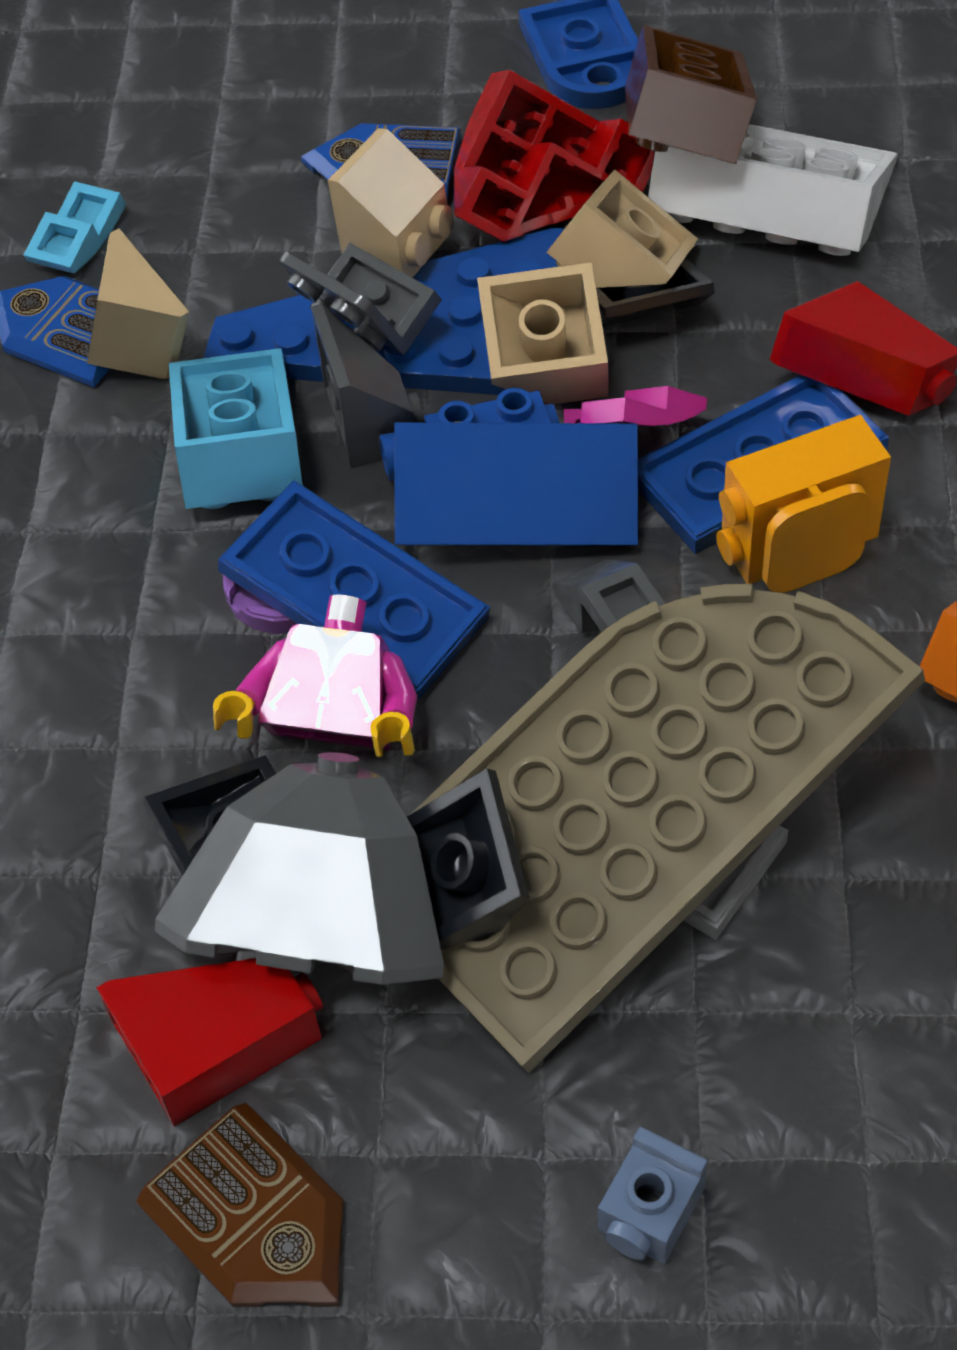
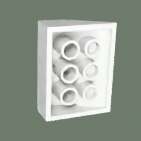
[648,124,898,256]

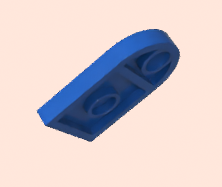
[518,0,638,109]

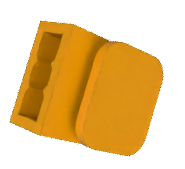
[716,414,891,593]

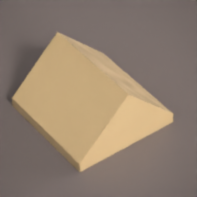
[87,228,189,380]

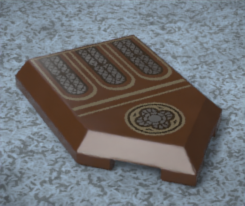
[136,1103,344,1307]

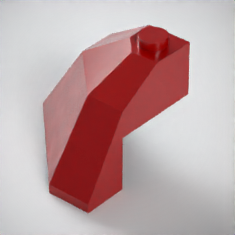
[454,70,655,242]

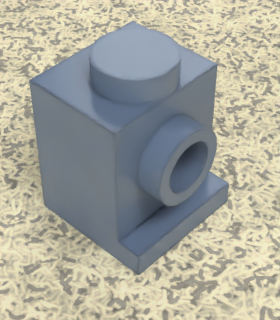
[598,1126,708,1265]

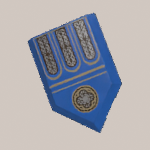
[301,123,461,205]
[0,276,111,387]

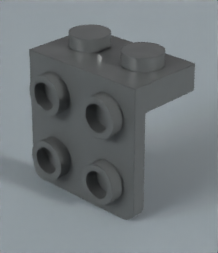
[278,243,442,356]

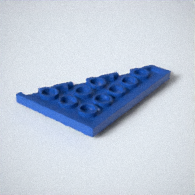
[203,228,565,395]

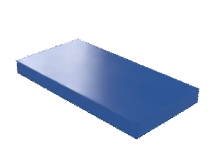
[638,375,889,554]
[394,422,638,546]
[218,480,490,702]

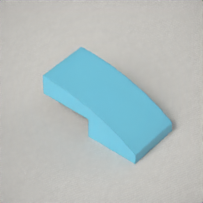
[23,181,126,273]

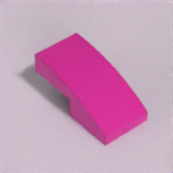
[580,386,707,428]

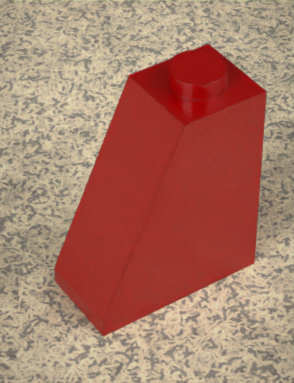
[769,281,957,416]
[96,958,323,1126]

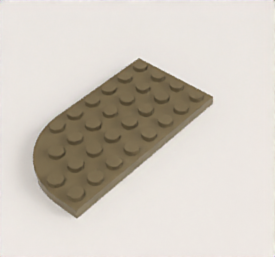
[411,584,925,1073]

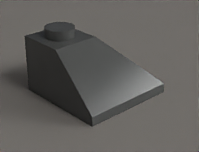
[311,304,424,468]

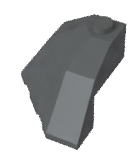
[154,752,444,985]

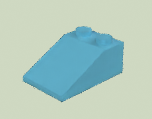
[169,348,303,509]

